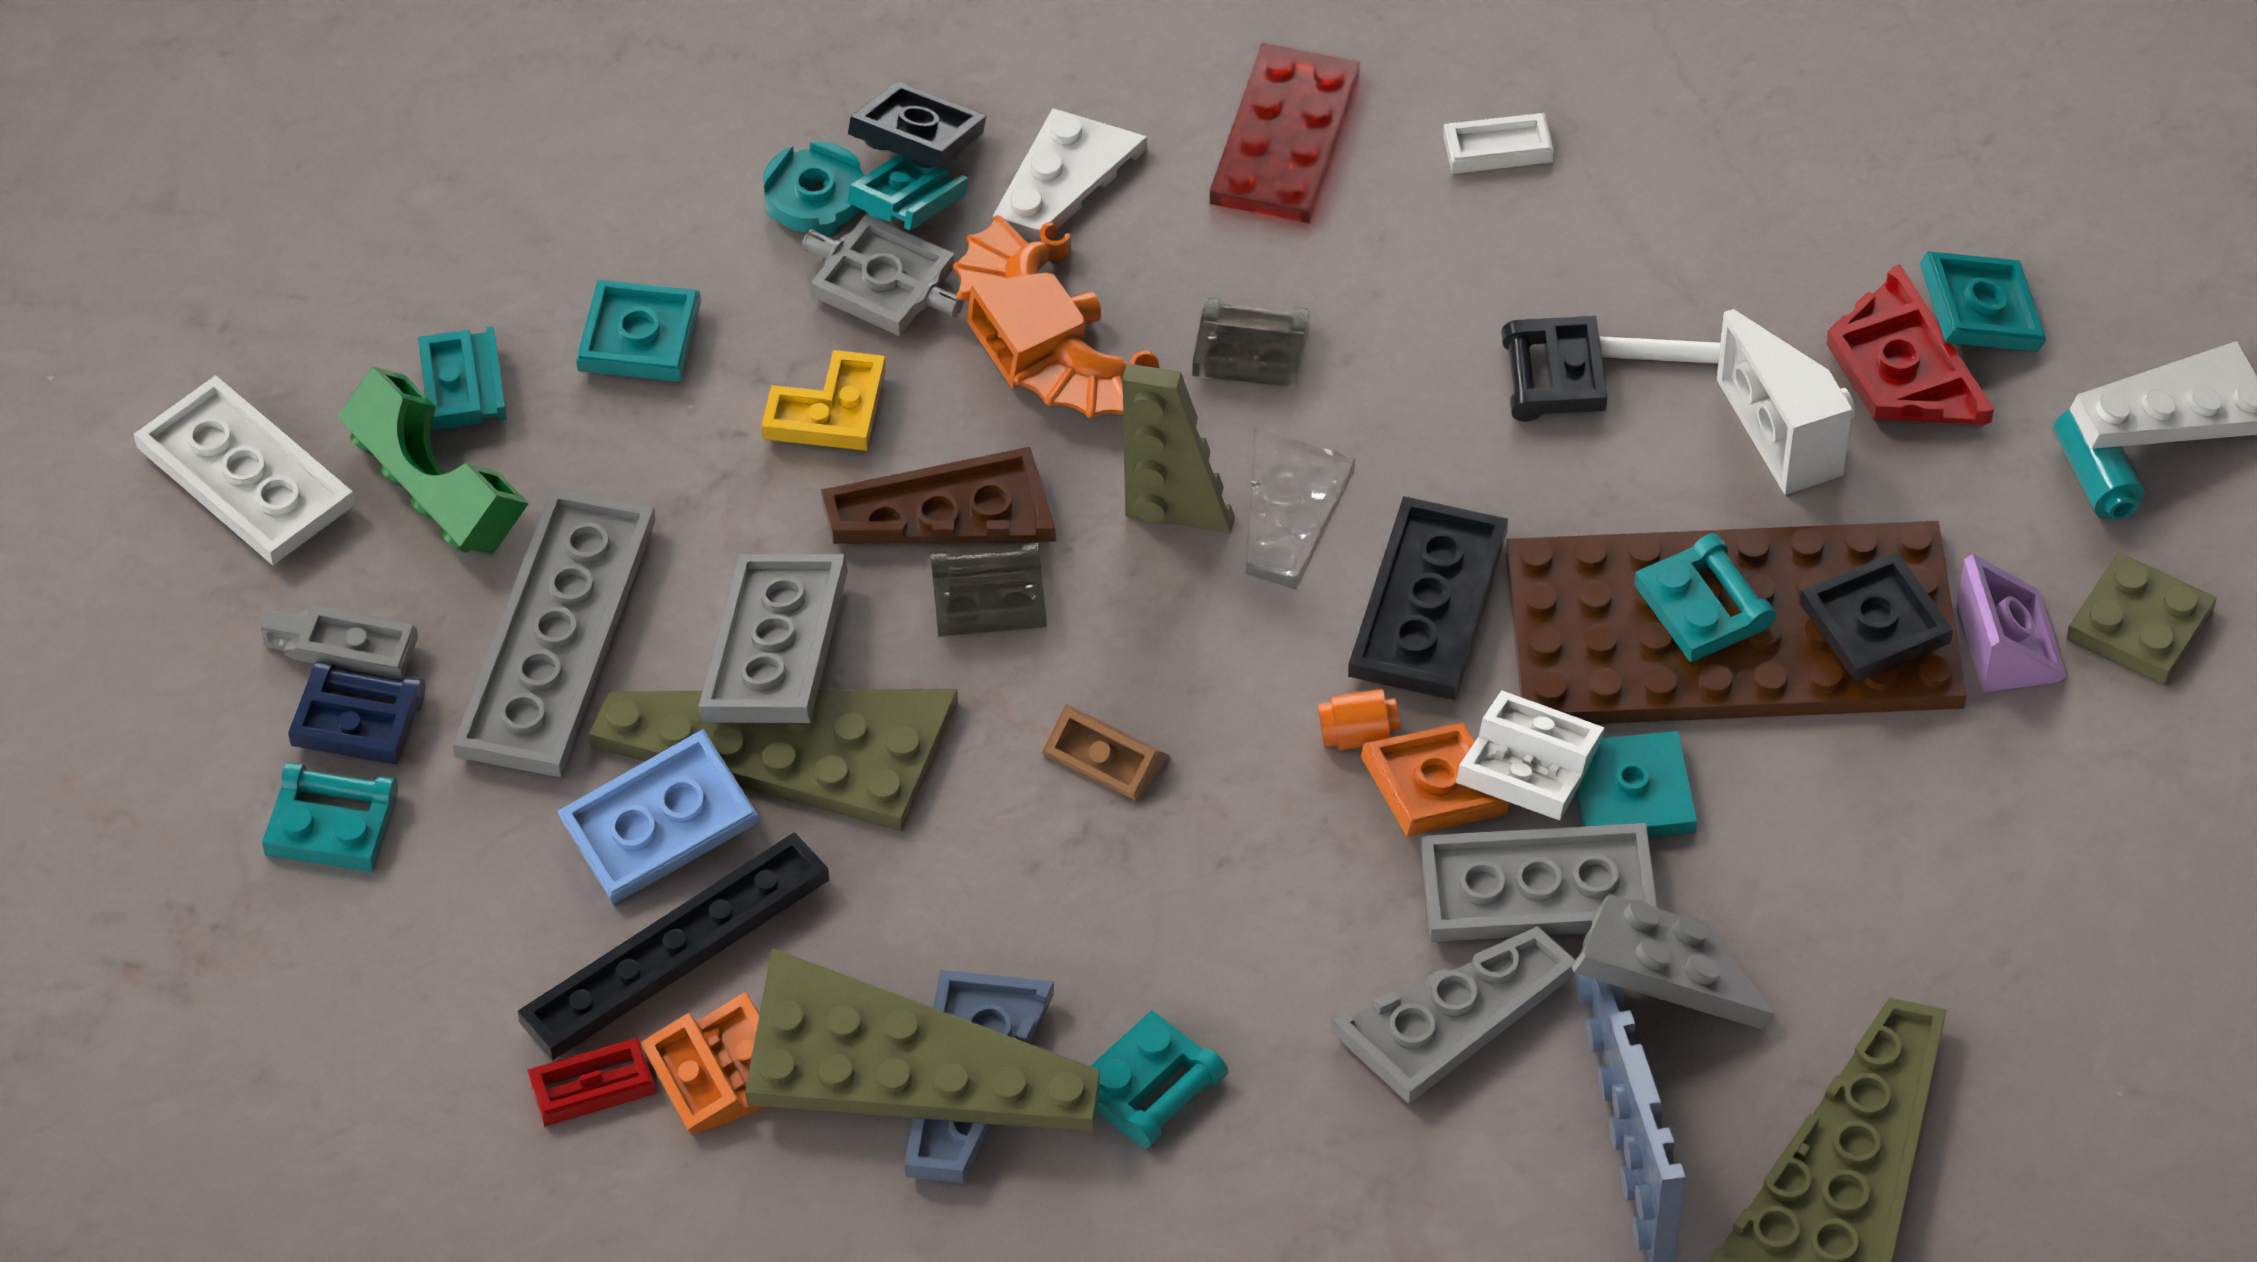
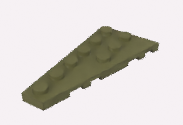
[745,948,1100,1132]

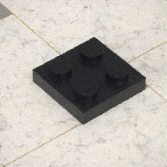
[848,81,987,169]
[1800,551,1953,683]

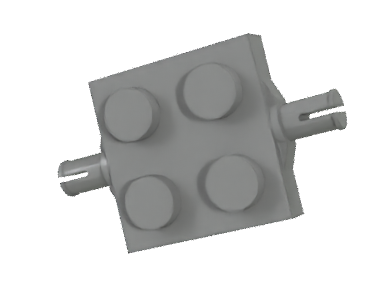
[802,214,964,337]

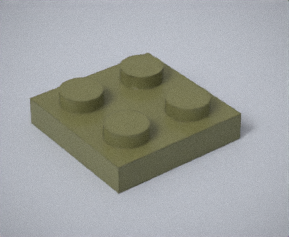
[2066,552,2217,685]

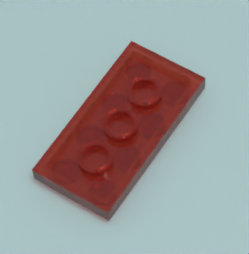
[1210,43,1360,224]

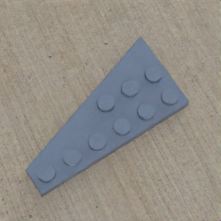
[1575,974,1686,1262]

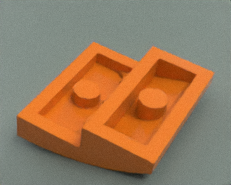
[640,991,765,1135]

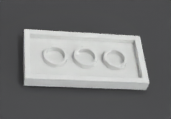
[133,375,356,565]

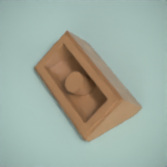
[1041,704,1170,802]

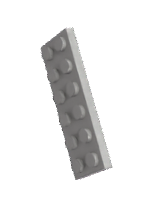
[453,488,656,778]

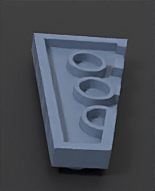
[905,970,1054,1183]

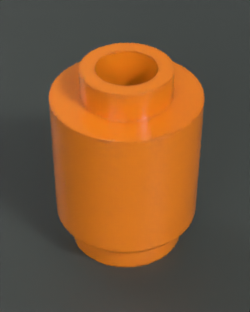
[1318,688,1400,751]

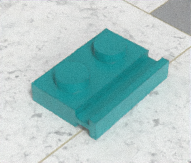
[847,154,968,231]
[418,326,507,431]

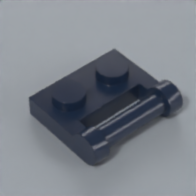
[288,661,425,765]

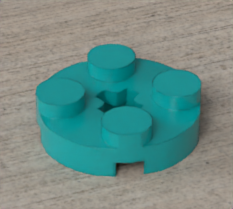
[763,141,865,237]

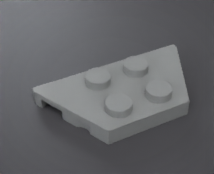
[1572,894,1774,1030]

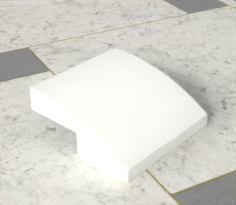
[1456,690,1605,821]

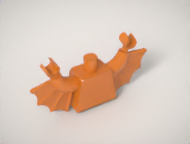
[953,215,1160,419]

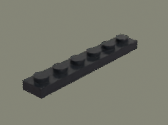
[517,832,830,1061]

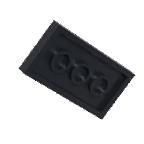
[1348,496,1508,700]

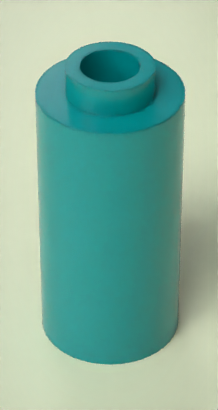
[2053,409,2145,520]

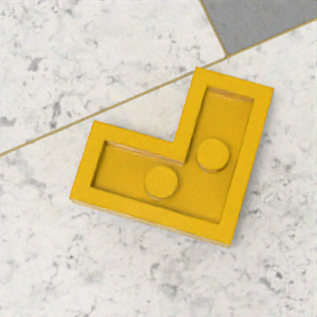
[761,350,886,451]

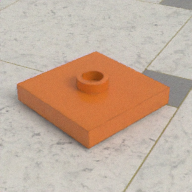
[1361,722,1510,837]

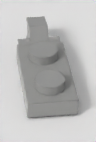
[261,605,418,681]

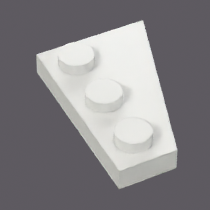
[993,108,1147,242]

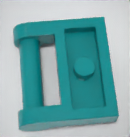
[1634,533,1777,663]
[262,762,398,872]
[1090,1010,1228,1148]

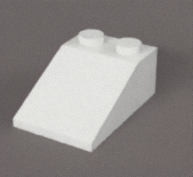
[1717,309,1855,495]

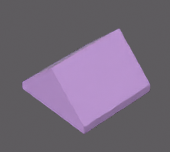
[1956,554,2068,693]

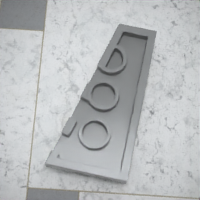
[1331,926,1575,1104]

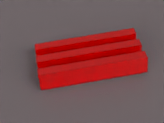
[527,1037,656,1127]

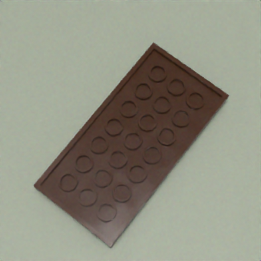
[1506,521,1967,724]

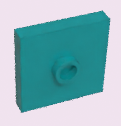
[1920,251,2046,352]
[576,279,701,382]
[1575,731,1697,838]

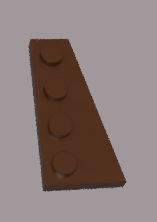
[821,446,1056,544]

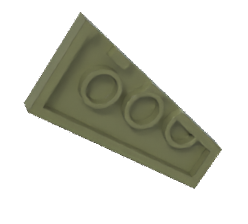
[1122,363,1235,533]

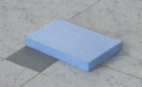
[557,729,760,905]

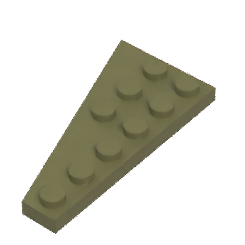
[588,689,958,831]
[1708,997,1946,1262]

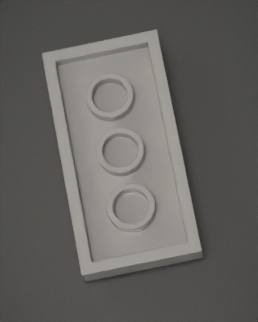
[698,554,848,723]
[1421,823,1657,942]

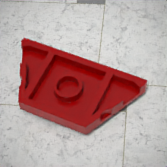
[1826,265,1994,425]

